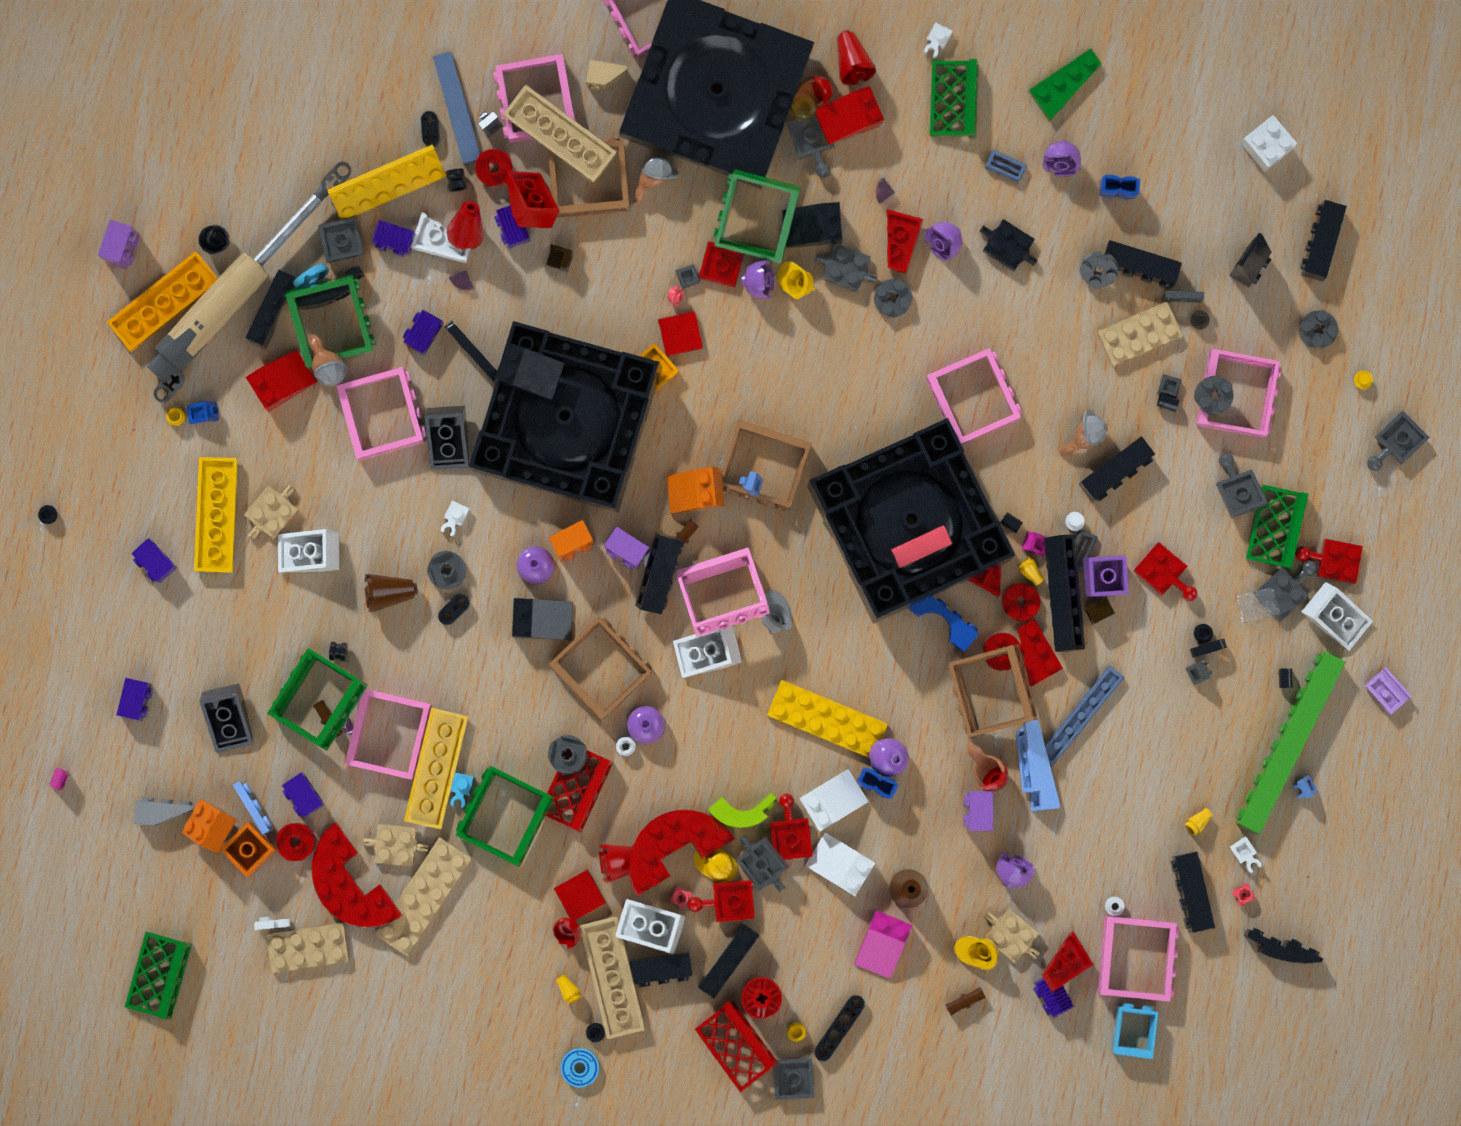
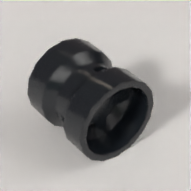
[445,168,467,192]

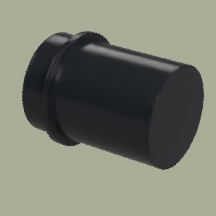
[1157,394,1179,412]
[1000,512,1023,533]
[1278,668,1293,688]

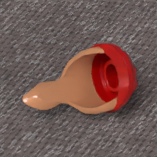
[791,76,833,109]
[968,742,1008,792]

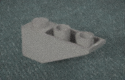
[134,797,195,826]

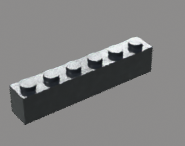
[1044,535,1085,652]

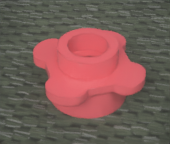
[668,285,684,306]
[1232,883,1255,906]
[669,887,692,909]

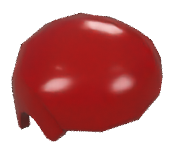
[552,917,582,949]

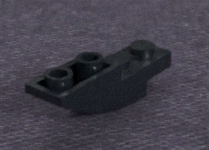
[296,266,365,310]
[1244,928,1324,963]

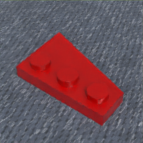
[887,209,923,274]
[1017,618,1063,687]
[1042,931,1094,992]

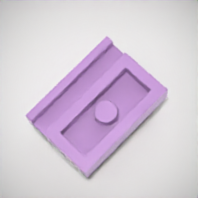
[1364,667,1412,715]

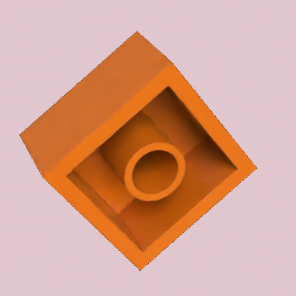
[548,520,595,562]
[181,798,237,853]
[220,822,278,877]

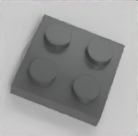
[318,217,364,263]
[773,1058,814,1100]

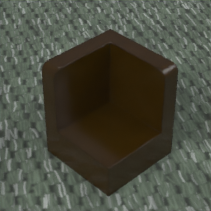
[546,244,573,272]
[1084,596,1115,625]

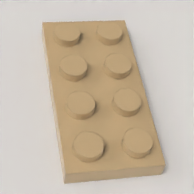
[1097,302,1183,367]
[266,923,349,973]

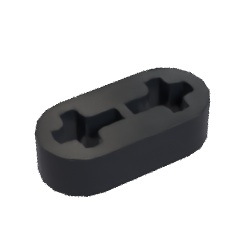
[421,111,440,148]
[438,594,470,625]
[1190,639,1227,658]

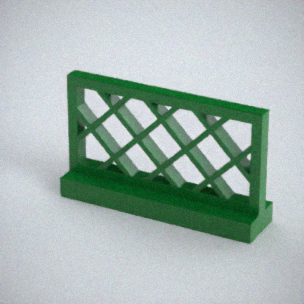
[930,59,979,138]
[1246,485,1309,570]
[125,932,192,1019]

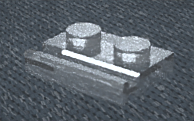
[1236,587,1280,623]

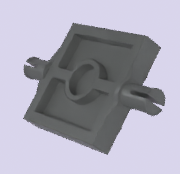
[815,243,878,292]
[736,835,789,892]

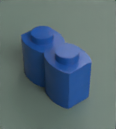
[1099,175,1140,200]
[857,768,898,798]

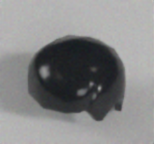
[198,225,230,254]

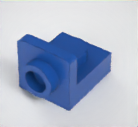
[187,401,219,425]

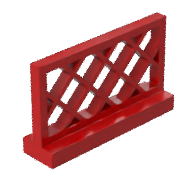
[546,749,614,833]
[694,1001,779,1092]

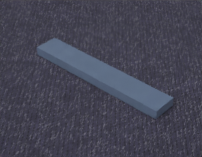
[433,52,480,165]
[1045,665,1125,767]

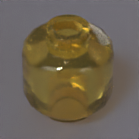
[791,95,816,121]

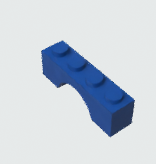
[908,596,979,653]

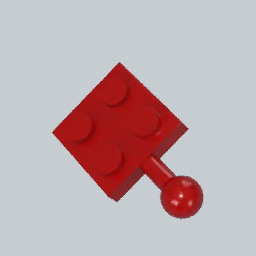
[1295,539,1363,584]
[1133,542,1198,601]
[770,793,813,860]
[688,880,755,922]

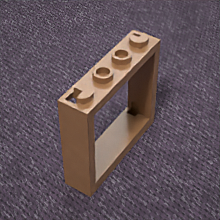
[548,138,630,218]
[721,420,812,511]
[549,617,652,721]
[948,645,1038,738]

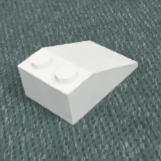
[278,529,339,573]
[1302,582,1373,651]
[673,626,742,678]
[799,769,868,832]
[805,833,875,896]
[615,899,686,954]

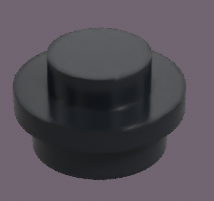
[38,505,58,524]
[1193,624,1213,643]
[586,1023,605,1042]

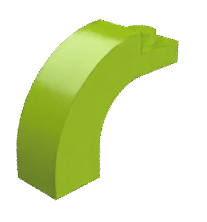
[708,793,776,828]

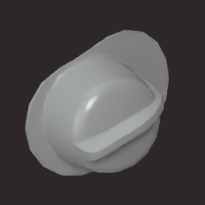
[762,591,792,634]

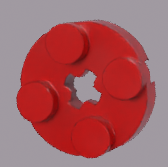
[475,149,513,188]
[1002,583,1041,622]
[983,633,1022,671]
[276,823,316,861]

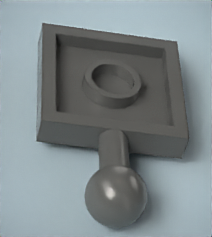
[787,113,835,178]
[1367,410,1430,471]
[1216,453,1267,519]
[1254,561,1317,621]

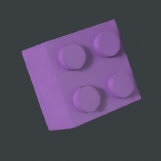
[98,219,140,269]
[604,527,650,570]
[1083,555,1129,597]
[963,791,993,831]

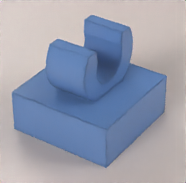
[739,471,764,497]
[1292,774,1318,799]

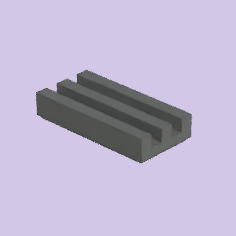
[1163,291,1204,303]
[1075,529,1097,572]

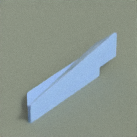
[1015,720,1060,812]

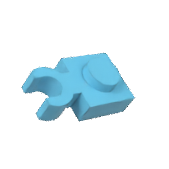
[450,773,474,808]

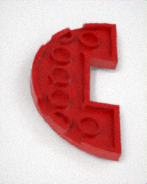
[629,810,735,896]
[312,822,404,927]

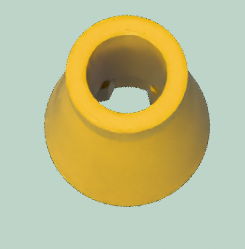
[1017,557,1044,586]
[1184,808,1213,836]
[556,974,582,1005]

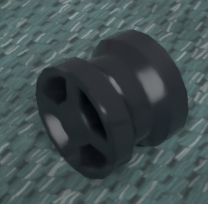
[329,641,347,662]

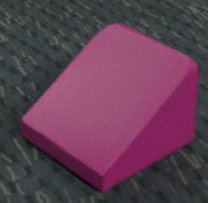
[1022,531,1045,556]
[49,768,69,790]

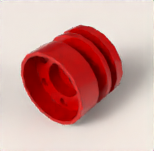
[741,977,782,1019]

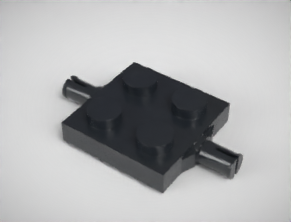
[979,219,1038,271]

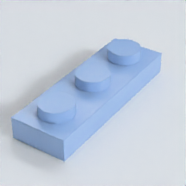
[233,781,272,835]

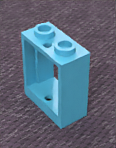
[1112,1003,1158,1059]

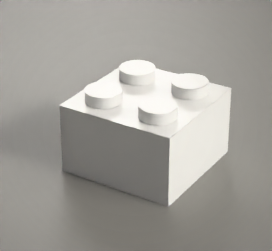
[1240,115,1297,172]

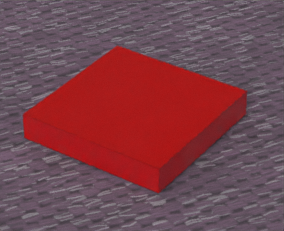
[698,241,744,288]
[658,311,703,357]
[554,869,606,921]

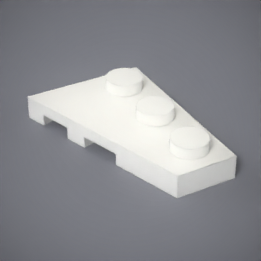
[411,212,471,263]

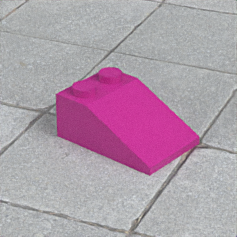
[854,910,912,979]

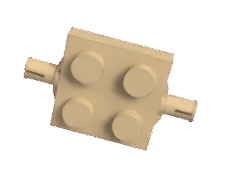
[244,485,298,540]
[362,824,429,866]
[984,908,1040,963]

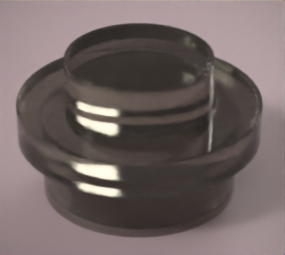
[1190,311,1210,330]

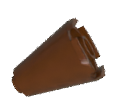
[364,574,418,612]
[889,869,928,908]

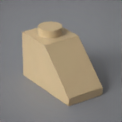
[586,60,628,91]

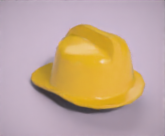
[777,261,816,299]
[694,848,737,883]
[954,936,999,970]

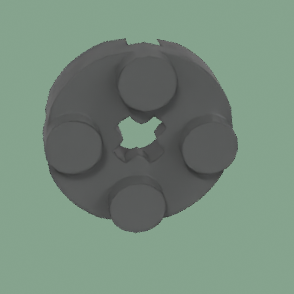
[1080,251,1119,289]
[874,279,912,318]
[1299,310,1339,349]
[1194,376,1234,415]
[427,551,466,590]
[548,735,587,774]

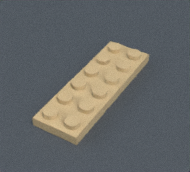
[503,85,617,183]
[375,837,472,956]
[580,916,645,1040]

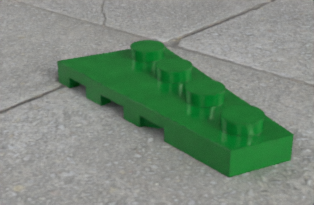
[1028,48,1102,122]

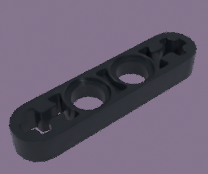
[444,320,497,381]
[814,995,865,1061]

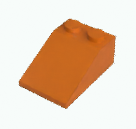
[667,467,725,514]

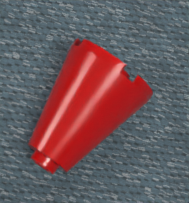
[837,30,876,86]
[446,201,484,250]
[599,844,632,883]

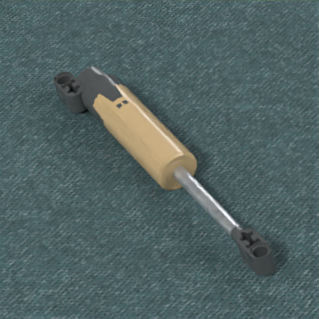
[147,162,351,403]

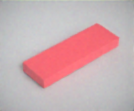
[891,525,952,568]

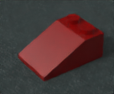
[814,86,885,145]
[506,171,560,228]
[245,350,317,412]

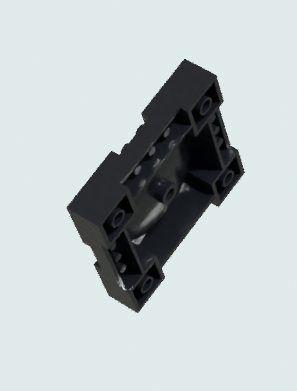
[619,0,815,189]
[469,321,662,513]
[807,418,1015,624]

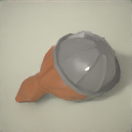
[634,156,679,204]
[310,335,348,386]
[1060,409,1108,456]

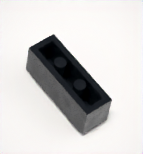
[631,952,692,987]

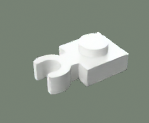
[924,23,952,59]
[441,501,470,537]
[1229,837,1262,873]
[254,916,290,930]

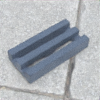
[984,150,1027,183]

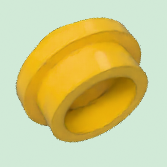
[1354,370,1373,390]
[166,407,185,426]
[787,1022,806,1042]

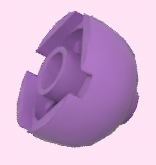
[1043,141,1081,177]
[925,222,963,261]
[742,260,774,299]
[516,546,555,585]
[627,706,665,745]
[869,738,909,777]
[996,852,1036,889]

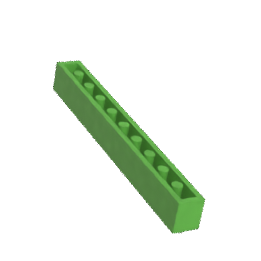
[1236,651,1346,834]

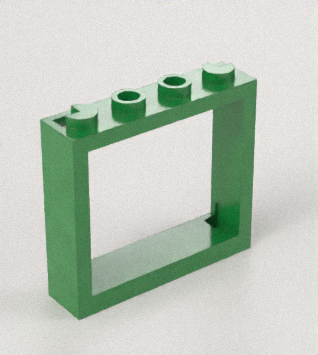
[713,169,801,263]
[285,275,376,368]
[267,648,368,751]
[455,766,554,867]

